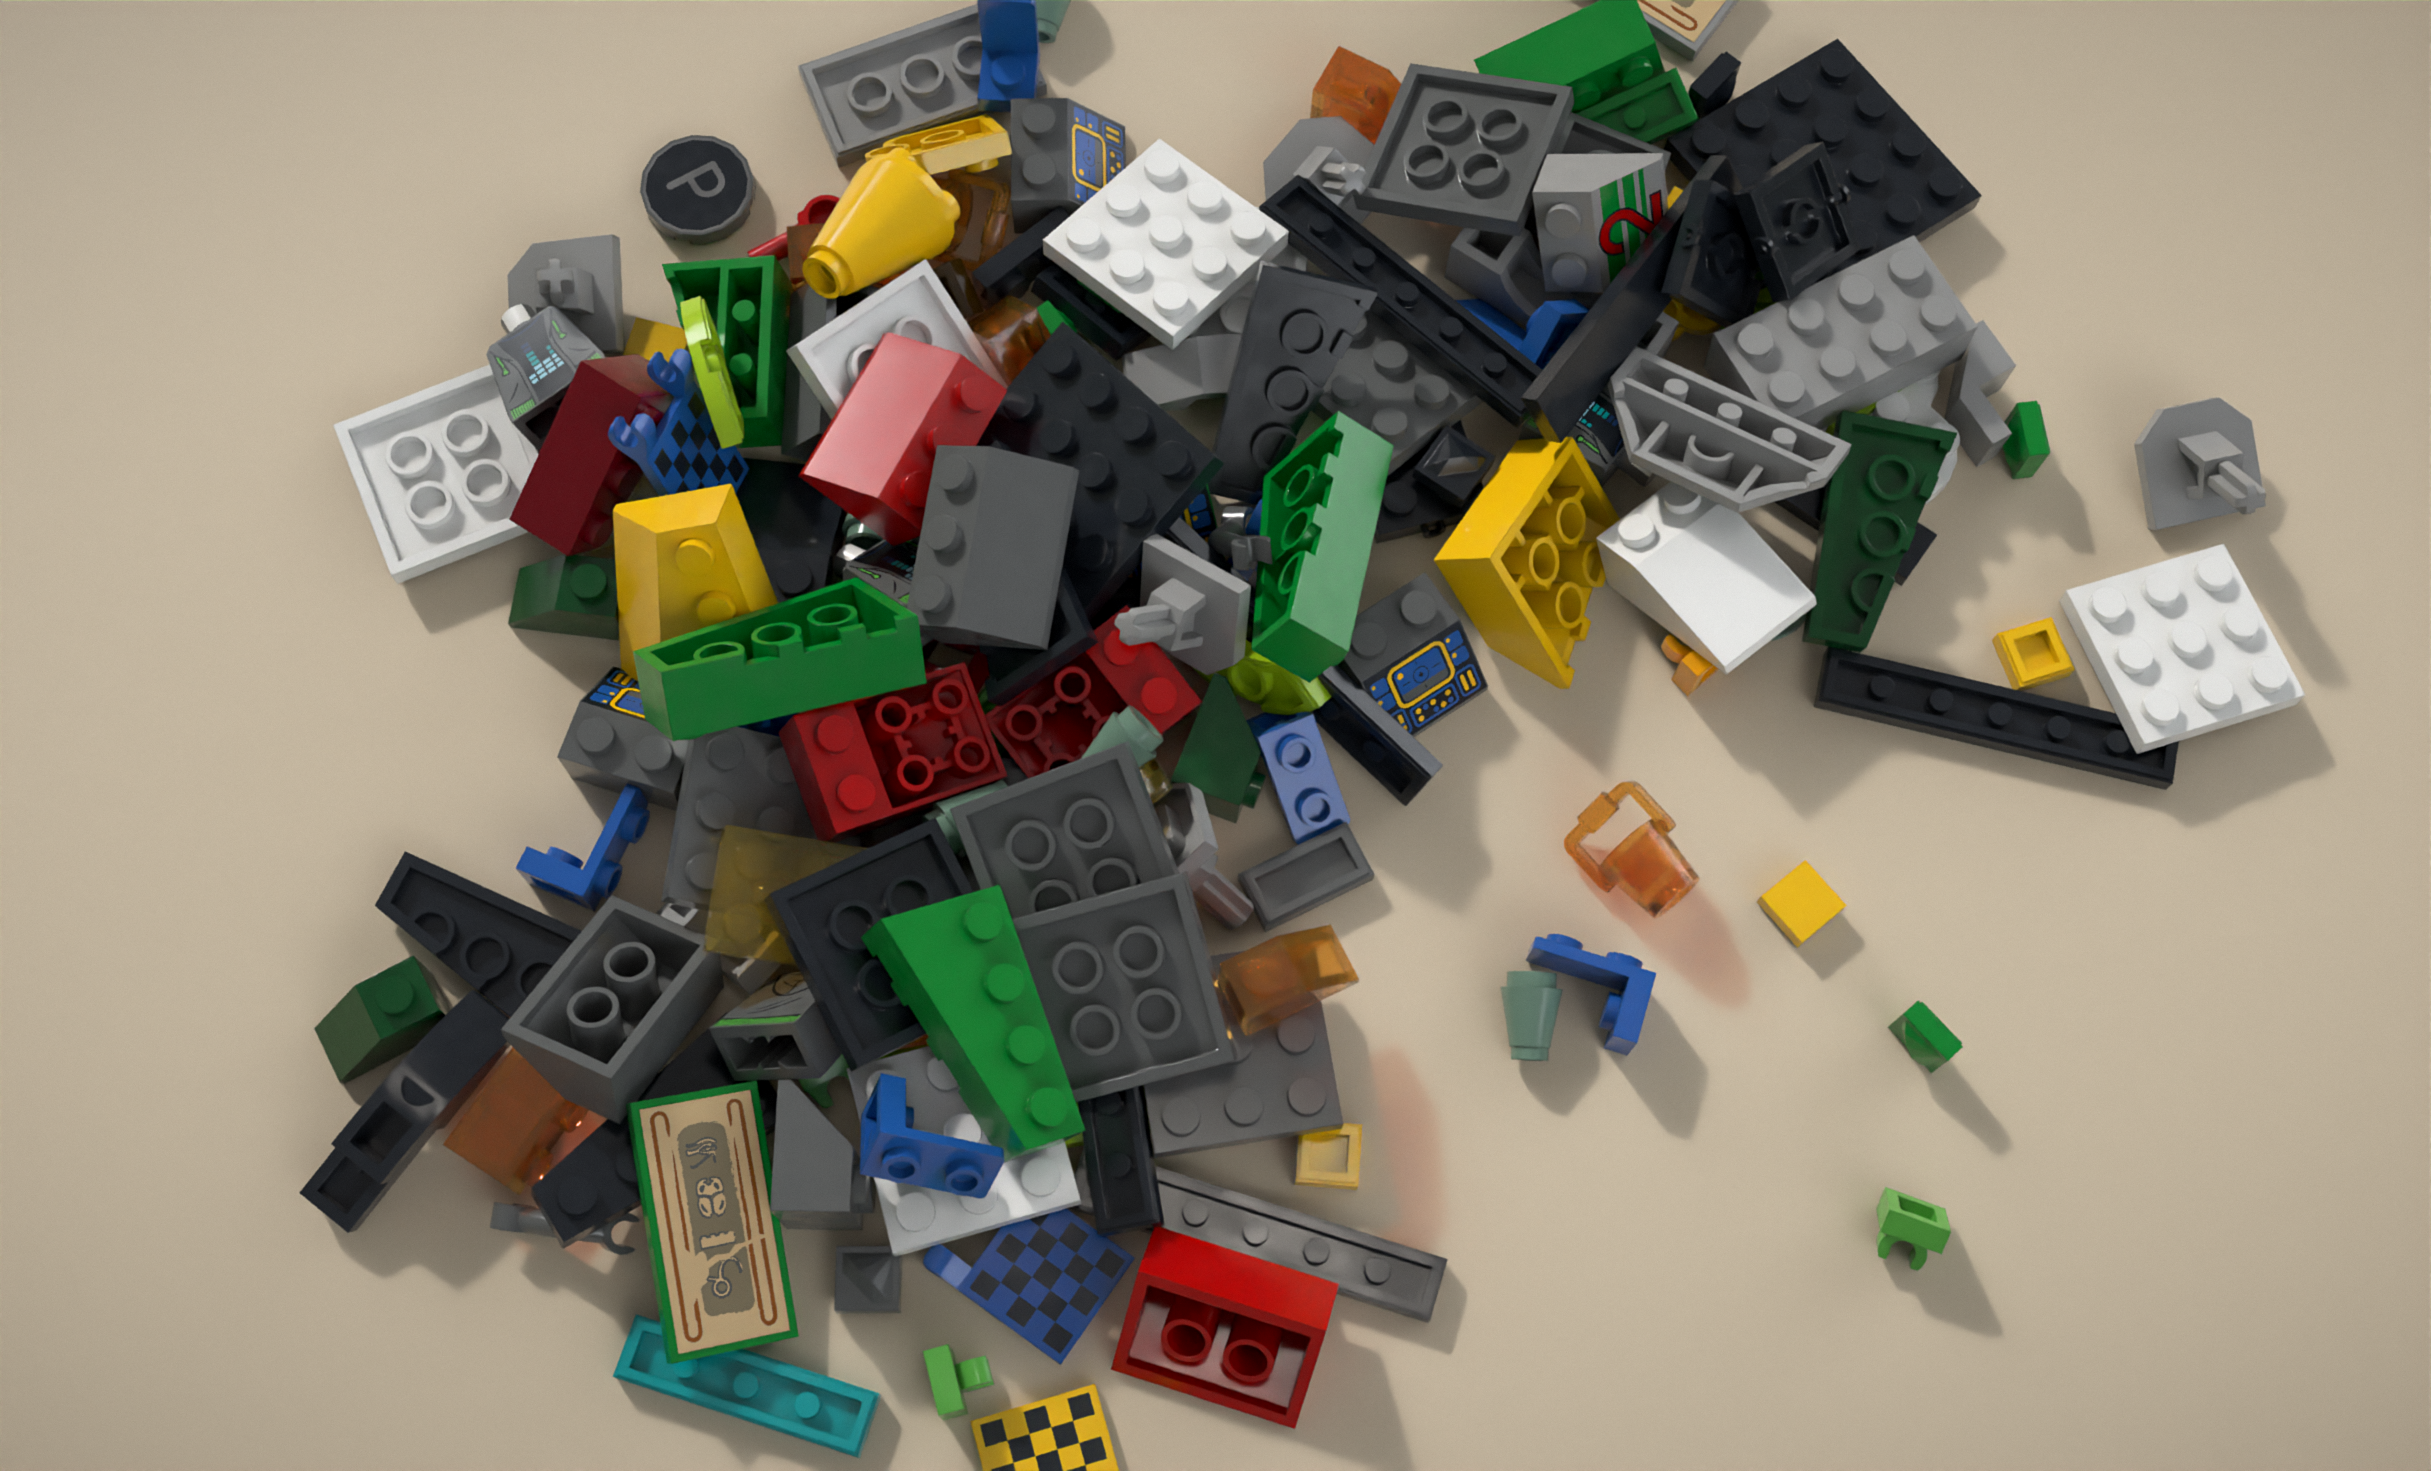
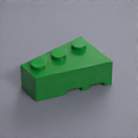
[1474,0,1665,114]
[662,255,795,449]

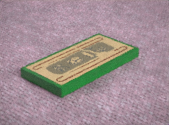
[626,1081,799,1364]

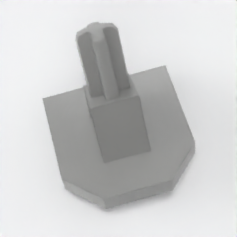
[1263,116,1374,224]
[507,234,624,354]
[2134,397,2266,530]
[1114,534,1251,675]
[1150,783,1254,930]

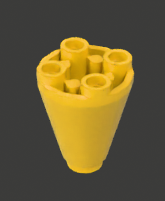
[802,148,960,299]

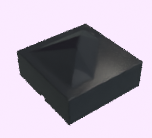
[1688,51,1741,120]
[1412,425,1496,508]

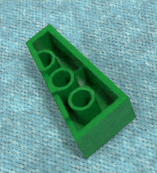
[1252,411,1394,683]
[633,577,927,741]
[861,885,1086,1163]

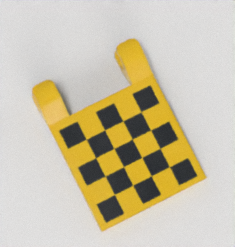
[970,1384,1119,1471]

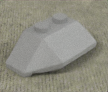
[1608,347,1852,513]

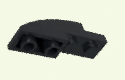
[299,990,510,1233]

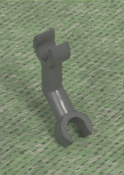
[1208,506,1273,570]
[490,1202,640,1255]

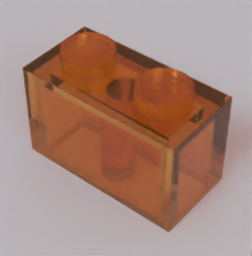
[443,1047,589,1195]

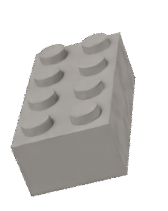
[1703,235,1978,430]

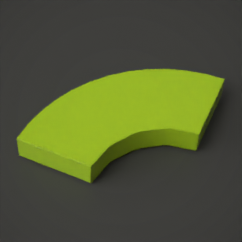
[680,296,744,449]
[1191,640,1331,715]

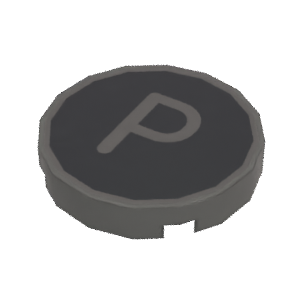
[640,135,756,245]

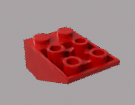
[985,605,1202,778]
[778,662,1007,847]

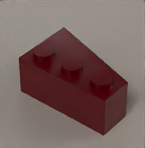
[509,354,674,556]

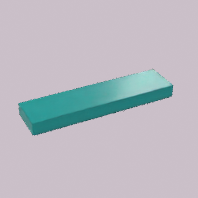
[613,1314,881,1458]

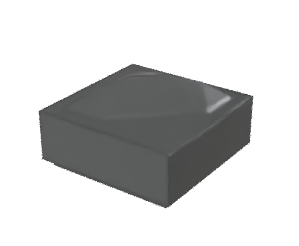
[834,1246,902,1314]

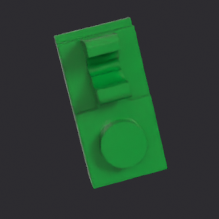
[1576,67,1699,144]

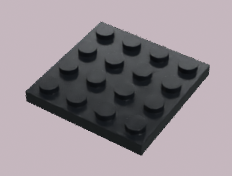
[1663,38,1982,287]
[976,322,1225,622]

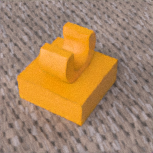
[1661,634,1718,696]

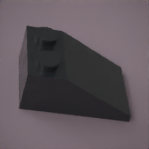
[736,458,848,603]

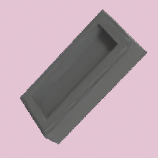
[1238,822,1375,932]

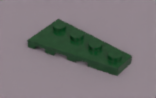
[1802,410,1957,653]

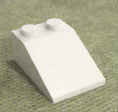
[1596,482,1817,675]

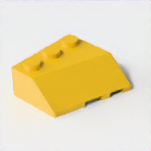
[1434,437,1620,689]
[613,484,778,681]

